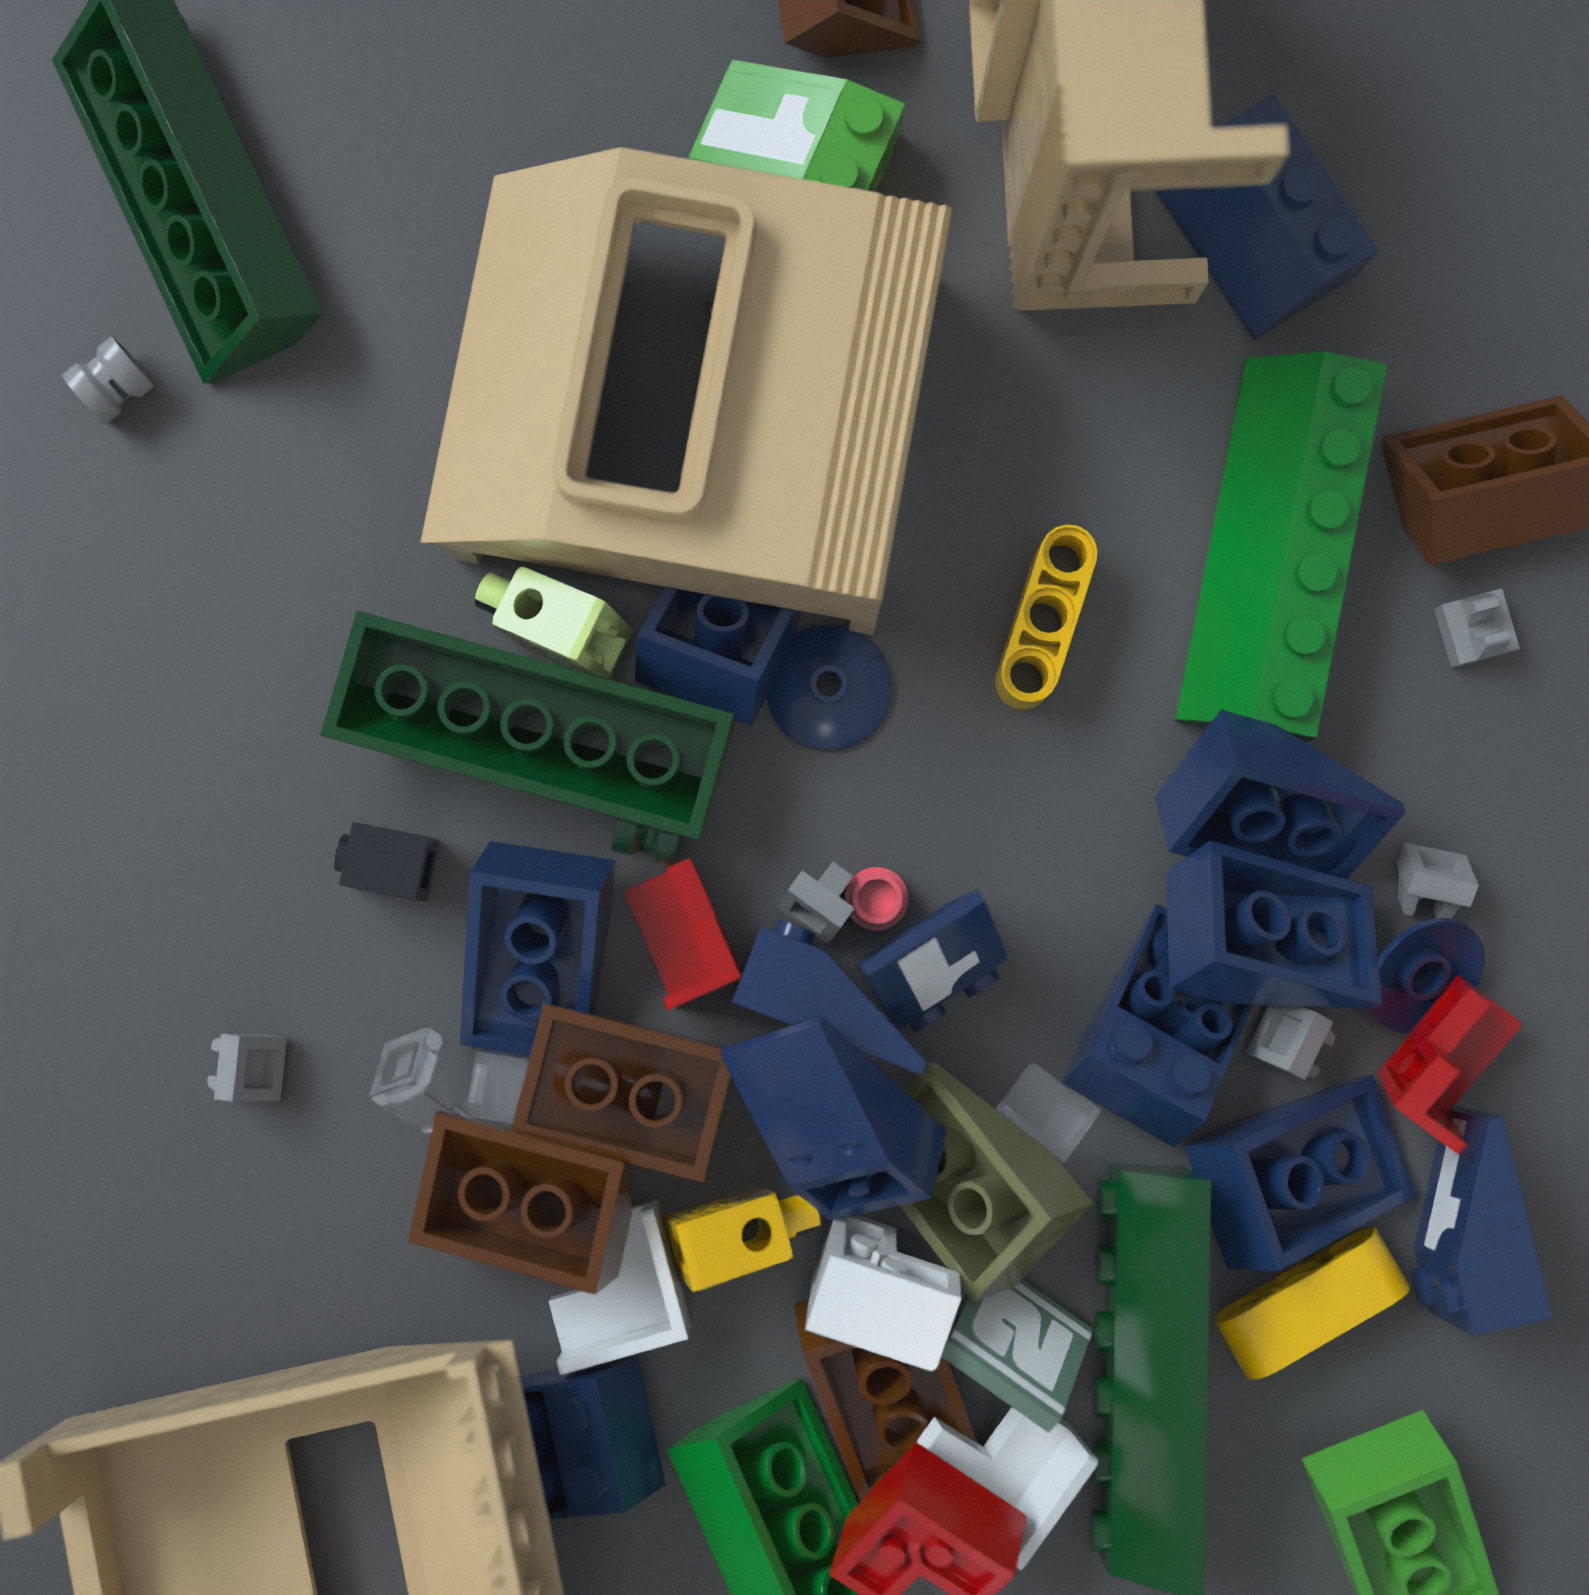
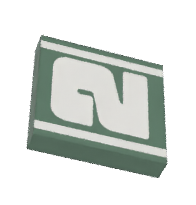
[941,1279,1094,1433]

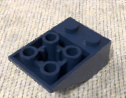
[1061,904,1253,1147]
[720,1017,947,1221]
[520,1355,666,1519]

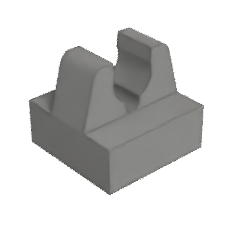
[1434,588,1520,668]
[1396,842,1479,919]
[777,861,855,945]
[1245,1005,1335,1080]
[207,1034,287,1102]

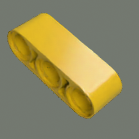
[995,524,1098,710]
[1214,1227,1411,1380]

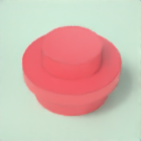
[845,867,908,931]

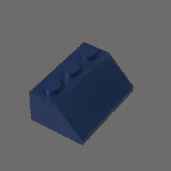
[1154,93,1378,340]

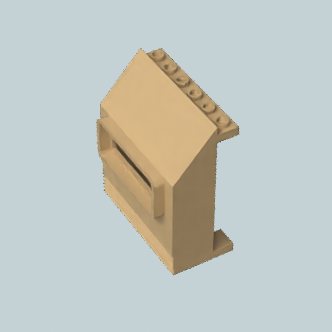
[969,0,1288,311]
[420,147,952,635]
[0,1340,564,1595]

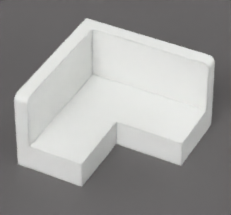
[549,1199,692,1375]
[805,1215,961,1371]
[917,1407,1098,1571]

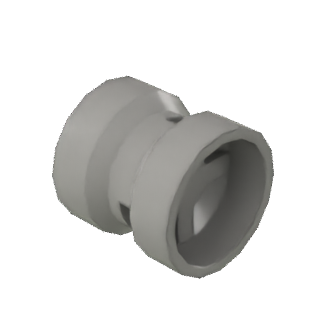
[62,335,155,425]

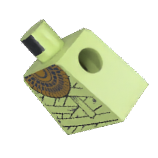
[475,567,634,680]

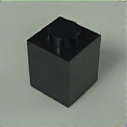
[334,822,440,902]

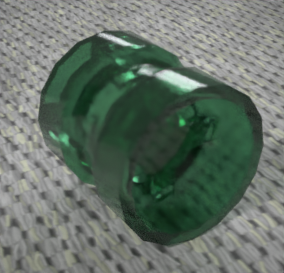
[611,818,684,867]

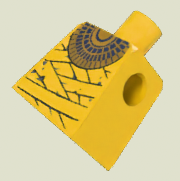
[663,1187,821,1292]

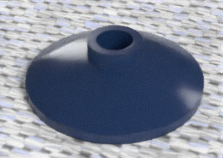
[767,626,891,751]
[1371,918,1485,1034]

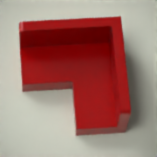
[625,858,743,1010]
[1376,974,1521,1155]
[829,1442,1027,1595]

